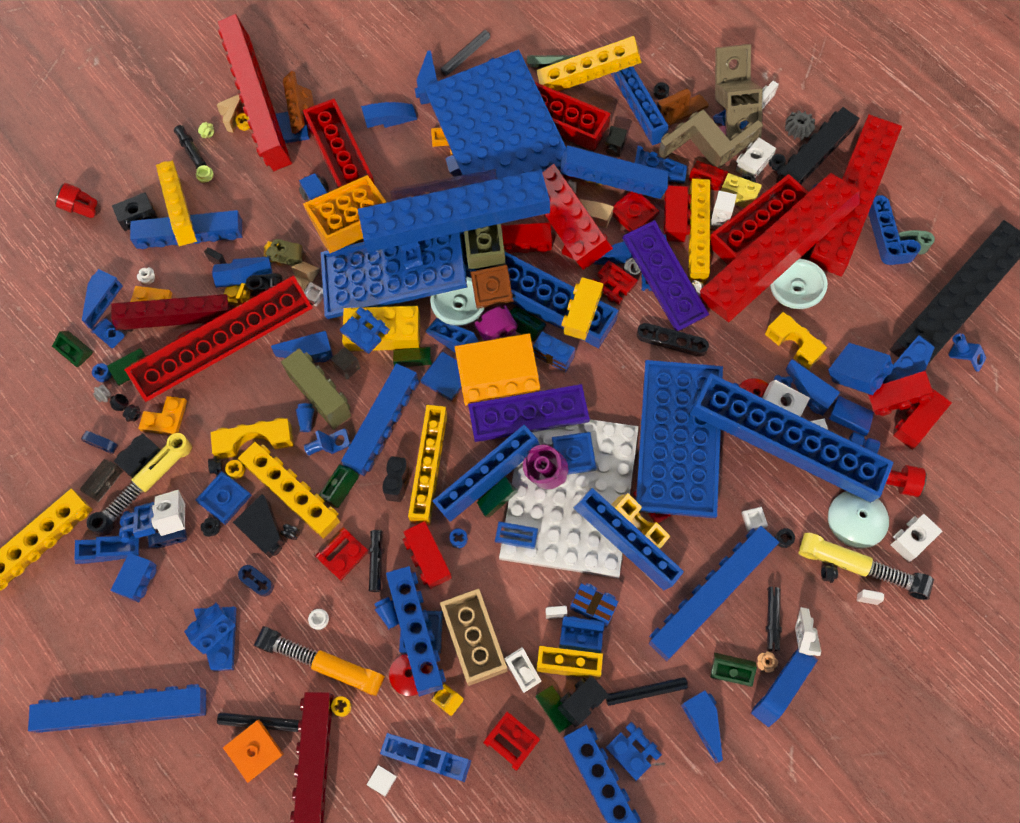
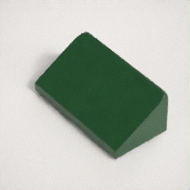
[510,306,547,342]
[52,331,93,367]
[393,347,432,367]
[107,348,147,386]
[319,464,359,508]
[477,476,518,518]
[710,653,757,687]
[535,685,572,734]

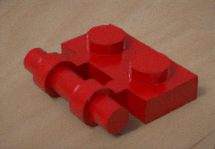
[593,261,638,305]

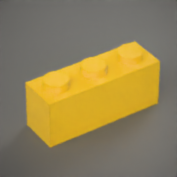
[561,277,603,340]
[537,646,603,679]

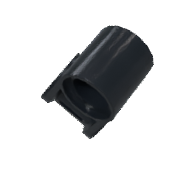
[246,273,283,297]

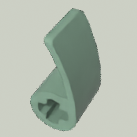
[899,230,935,255]

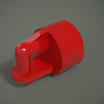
[55,183,98,218]
[886,465,927,497]

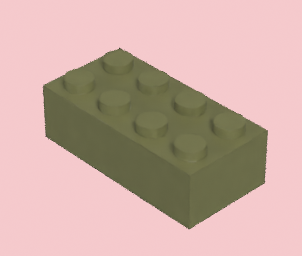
[464,224,506,269]
[281,348,351,430]

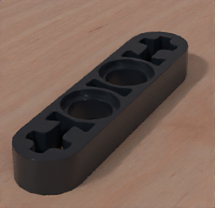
[637,323,709,357]

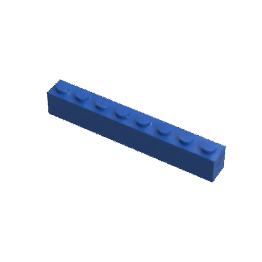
[649,526,779,661]
[28,684,206,733]

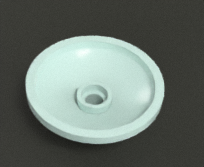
[770,259,828,309]
[430,276,485,326]
[828,491,889,549]

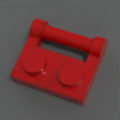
[315,527,368,581]
[483,712,541,771]

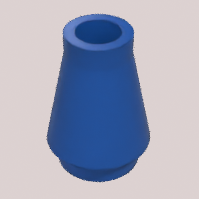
[296,403,315,432]
[374,597,399,629]

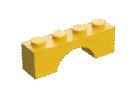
[211,418,294,460]

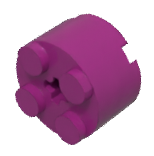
[474,306,518,341]
[523,445,568,490]

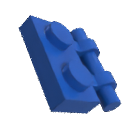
[340,307,390,354]
[119,502,156,543]
[606,722,662,781]

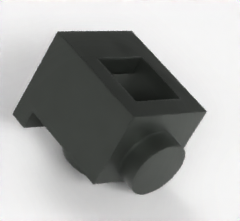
[605,126,627,157]

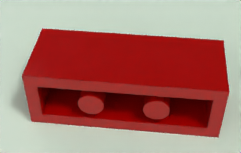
[663,186,691,242]
[501,223,552,254]
[868,371,935,416]
[893,388,952,450]
[402,521,452,589]

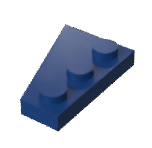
[635,145,687,184]
[883,335,935,384]
[194,607,236,671]

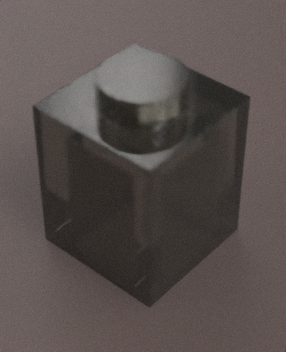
[331,346,361,380]

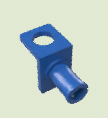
[90,318,125,348]
[949,333,986,372]
[304,429,351,456]

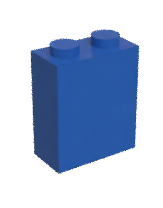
[828,343,893,395]

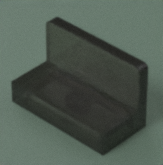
[80,459,123,503]

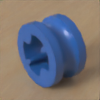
[92,363,112,382]
[449,528,468,548]

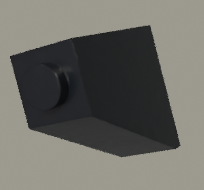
[233,494,284,558]

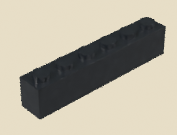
[776,107,860,185]

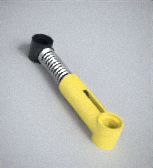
[86,433,192,536]
[799,533,934,600]

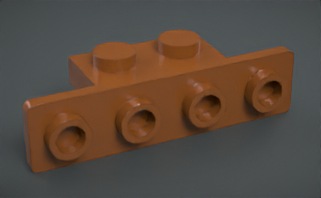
[283,71,314,134]
[657,88,709,126]

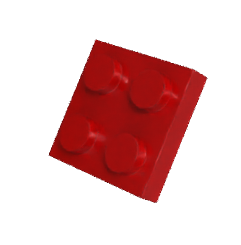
[612,192,659,232]

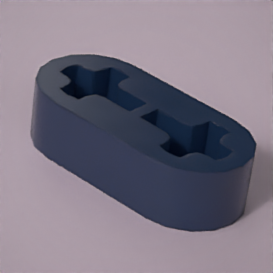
[81,431,118,454]
[148,529,187,549]
[238,565,274,597]

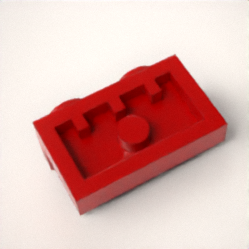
[689,160,730,191]

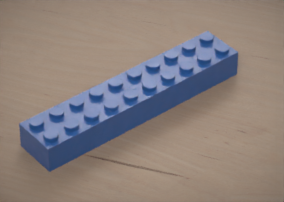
[358,170,550,252]
[461,232,619,349]
[689,373,894,503]

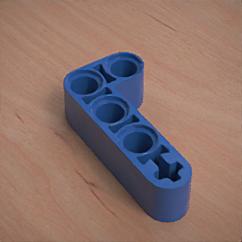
[868,195,921,265]
[751,648,818,728]

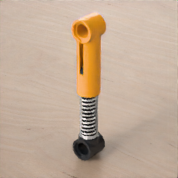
[253,626,385,697]

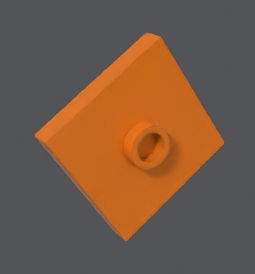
[223,720,284,783]

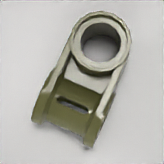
[266,239,303,266]

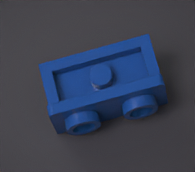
[184,602,235,654]
[559,616,605,653]

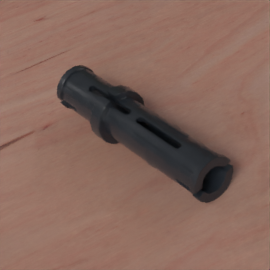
[173,125,207,169]
[368,530,384,592]
[765,587,782,652]

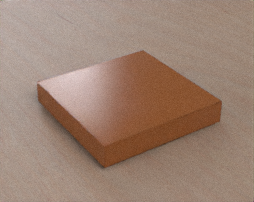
[471,264,514,309]

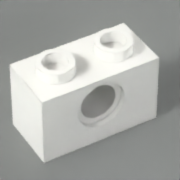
[736,138,776,178]
[710,191,737,230]
[762,380,810,417]
[151,490,185,536]
[891,514,942,562]

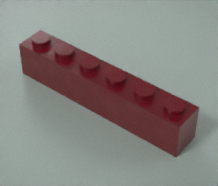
[111,294,230,330]
[290,692,334,823]

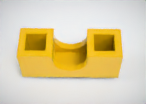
[765,312,827,370]
[611,493,670,549]

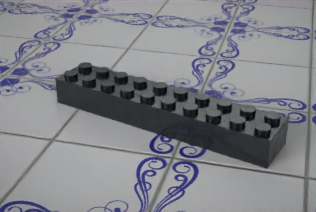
[890,220,1020,364]

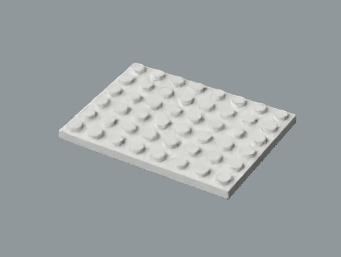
[499,419,639,578]

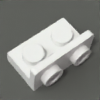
[795,607,821,656]

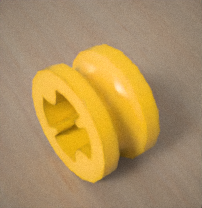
[235,113,250,131]
[225,460,245,479]
[331,696,352,717]

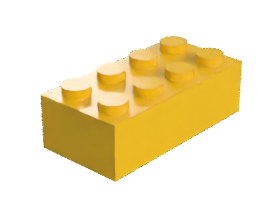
[342,306,420,351]

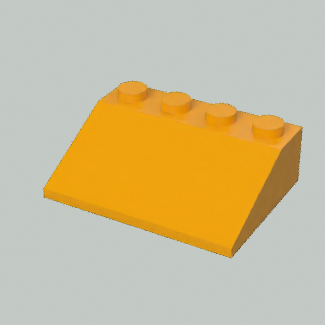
[303,175,387,253]
[455,333,540,406]

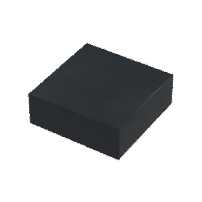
[204,247,227,264]

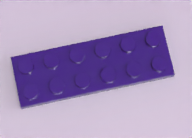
[622,220,709,331]
[468,384,590,442]

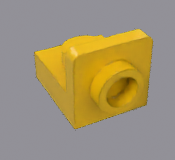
[224,283,250,306]

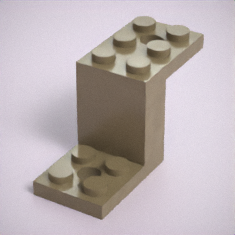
[715,44,762,142]
[659,109,763,168]

